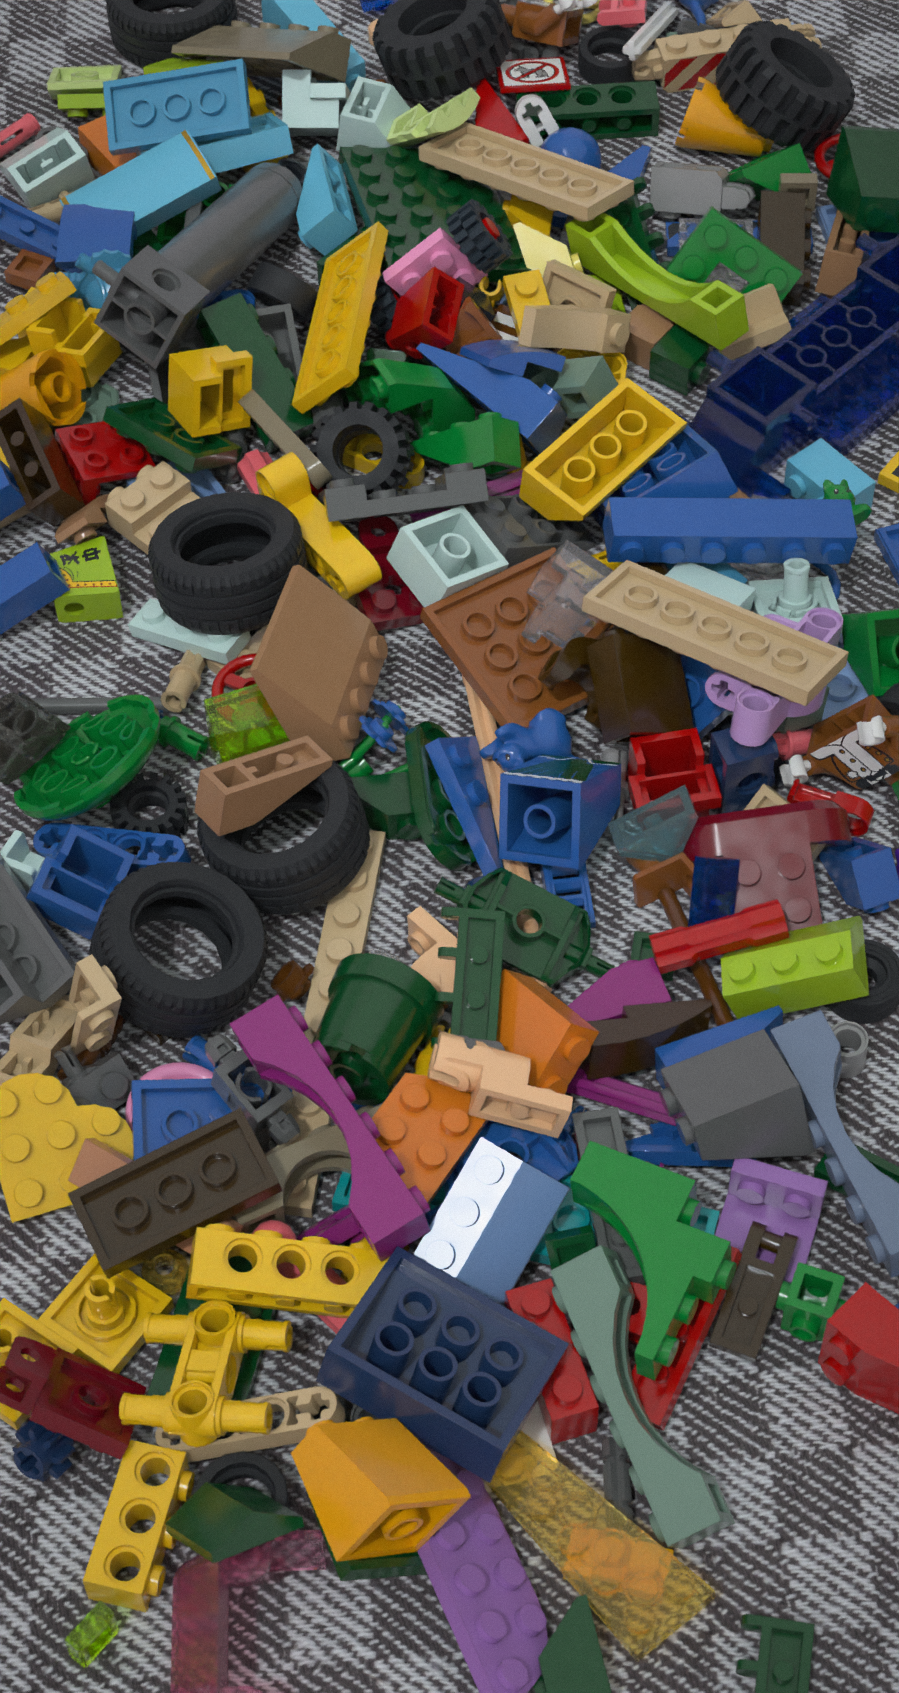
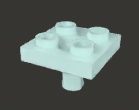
[747,558,843,633]

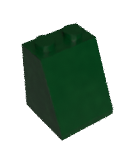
[826,125,899,233]

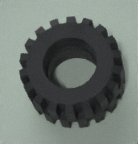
[310,401,415,500]

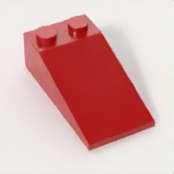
[818,1282,899,1414]

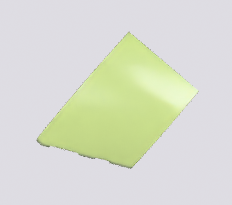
[386,87,480,147]

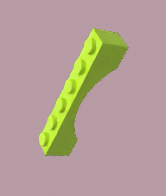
[565,212,749,351]

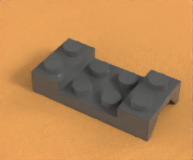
[318,462,489,523]

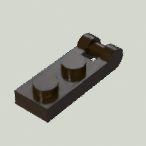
[709,1221,799,1363]

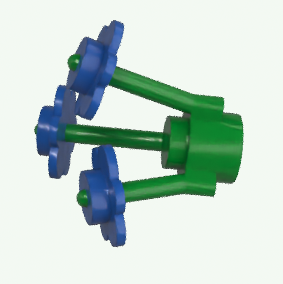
[337,699,409,777]

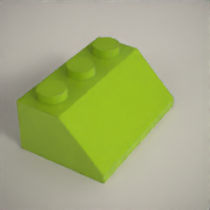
[721,916,869,1019]

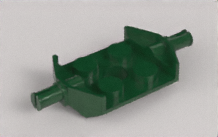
[434,867,615,988]

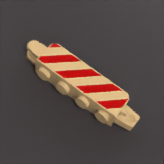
[632,18,822,93]

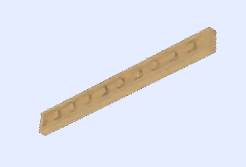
[277,830,386,1218]

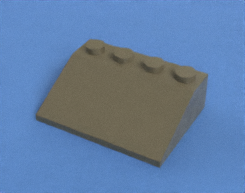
[171,21,351,82]

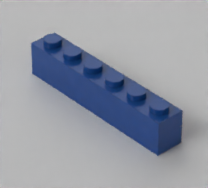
[603,497,858,565]

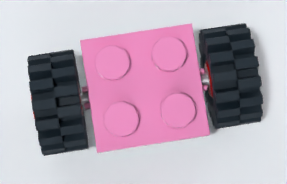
[370,199,513,335]

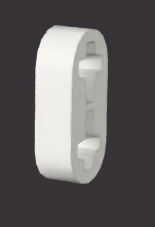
[515,94,559,148]

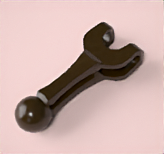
[538,562,670,731]

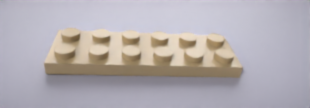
[419,122,634,222]
[582,560,849,706]

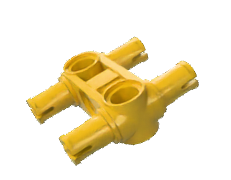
[119,1300,293,1447]

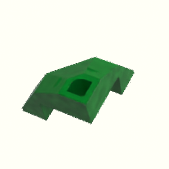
[340,358,475,439]

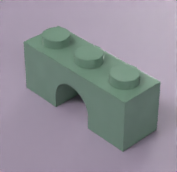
[517,355,618,419]

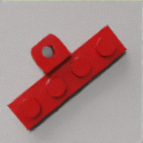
[628,1246,742,1431]

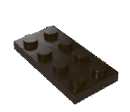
[68,1107,283,1279]

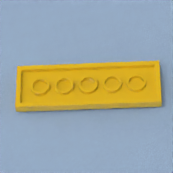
[291,221,388,414]

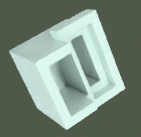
[282,70,351,136]

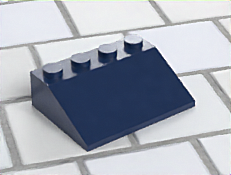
[316,1246,569,1483]

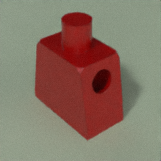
[385,266,465,359]

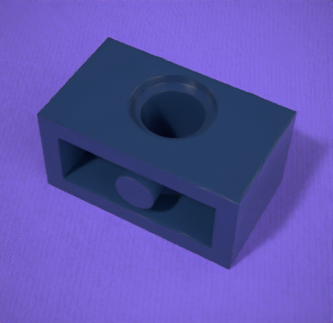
[708,728,779,814]

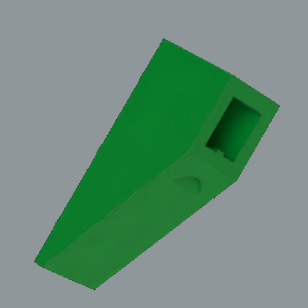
[410,412,521,477]

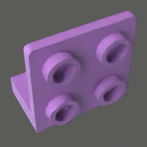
[715,1158,828,1283]

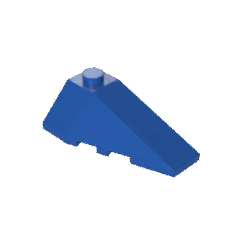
[416,343,567,455]

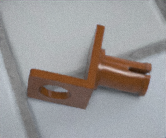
[625,841,711,913]

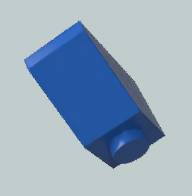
[819,837,899,913]

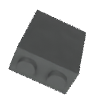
[659,1029,814,1160]

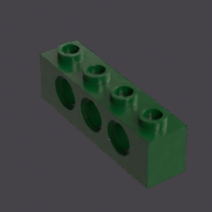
[515,81,660,144]

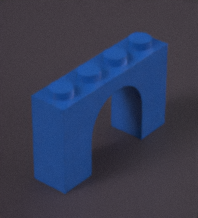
[0,460,70,635]

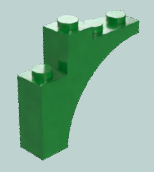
[570,1141,736,1380]

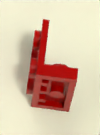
[55,421,156,506]

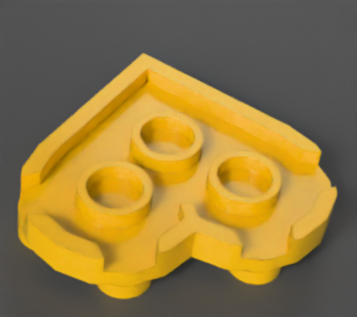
[0,1073,133,1223]

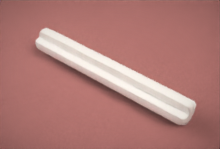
[622,1,679,61]

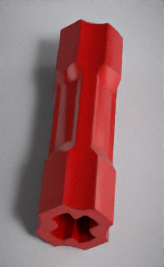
[648,899,789,974]

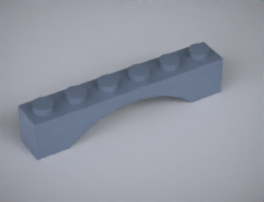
[770,1010,899,1278]

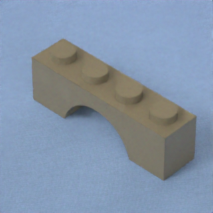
[230,1103,383,1234]

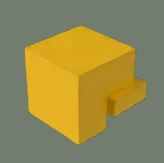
[26,297,122,388]
[168,345,253,438]

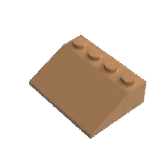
[250,565,388,761]

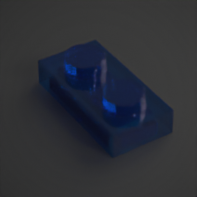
[688,856,740,927]

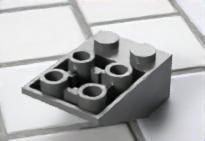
[462,494,596,569]

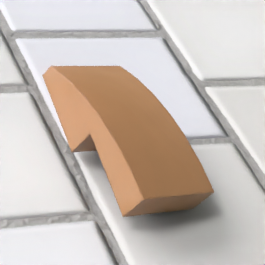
[55,494,109,545]

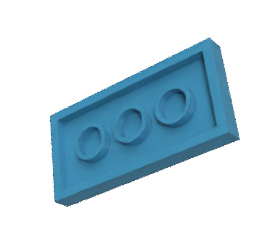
[103,59,253,156]

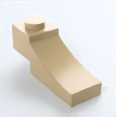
[518,305,631,353]
[0,995,77,1085]

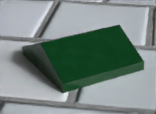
[165,1482,304,1564]

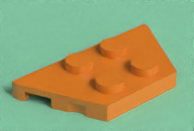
[372,1073,489,1205]

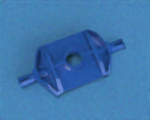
[425,1106,587,1226]

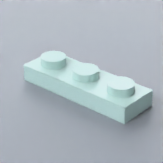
[128,598,251,664]

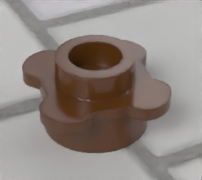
[270,960,314,1001]

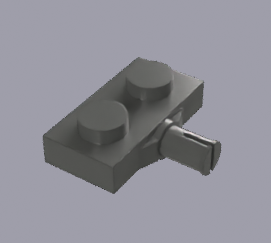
[54,1045,135,1109]

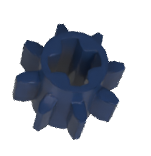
[12,1420,75,1482]

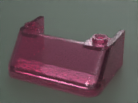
[170,1530,326,1693]

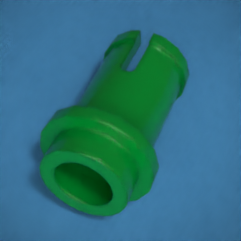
[158,715,210,761]

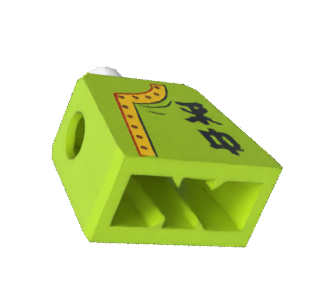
[50,536,123,623]

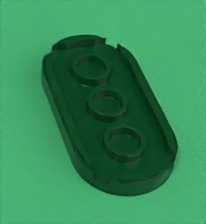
[405,721,476,871]

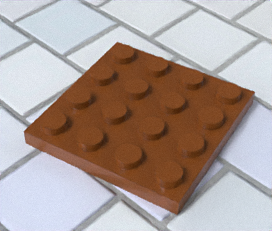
[420,547,606,728]

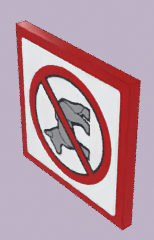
[495,57,571,94]

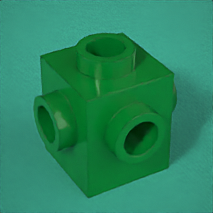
[775,1262,846,1342]

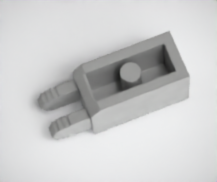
[649,161,756,221]

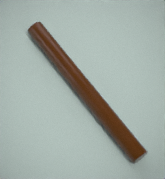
[657,888,734,1026]

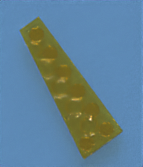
[482,1430,715,1662]

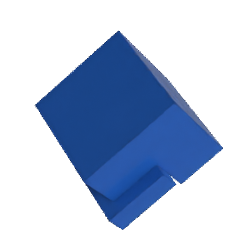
[26,824,135,940]

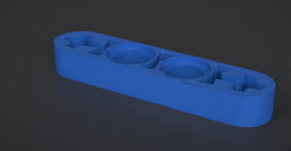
[33,822,191,875]

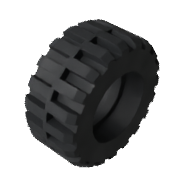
[372,0,512,101]
[716,20,855,153]

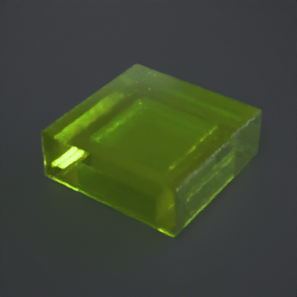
[64,1601,119,1668]

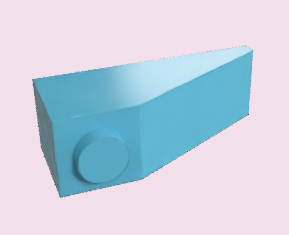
[296,144,358,256]

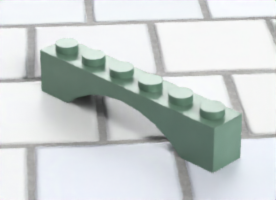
[550,1245,735,1549]

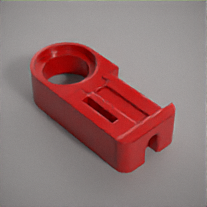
[787,779,874,837]

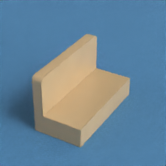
[716,283,794,363]

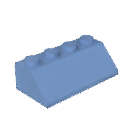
[413,1137,570,1306]

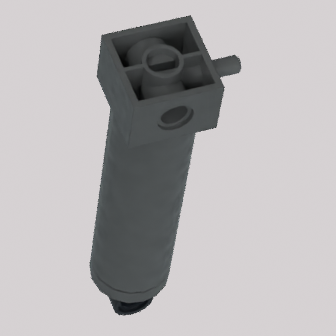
[92,158,307,369]

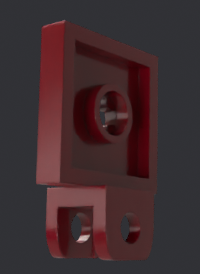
[354,516,424,631]
[0,1336,147,1460]

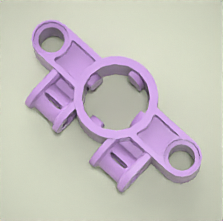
[705,607,843,747]

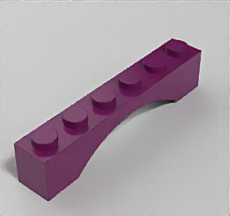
[230,994,431,1262]

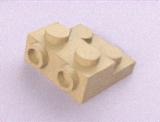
[105,461,200,555]

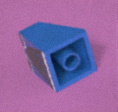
[499,754,621,869]

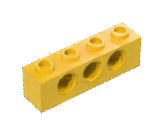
[186,1224,390,1319]

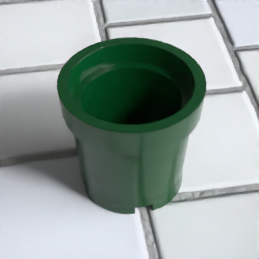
[311,953,444,1106]

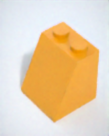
[291,1416,471,1562]

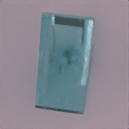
[608,785,698,862]

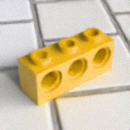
[82,1440,195,1613]

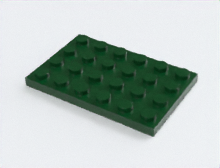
[338,145,532,282]

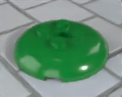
[14,694,161,821]

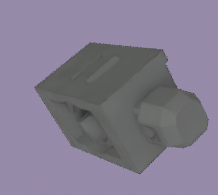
[204,1034,300,1145]

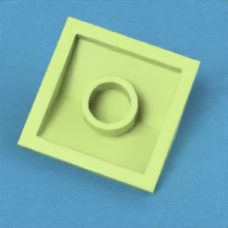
[47,65,122,100]

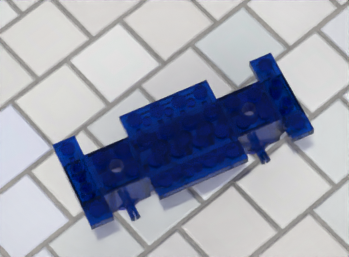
[673,233,899,499]

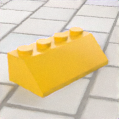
[519,378,687,521]

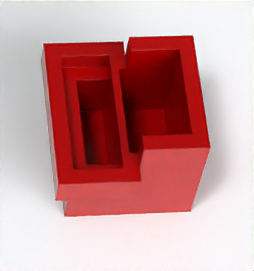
[627,728,722,832]

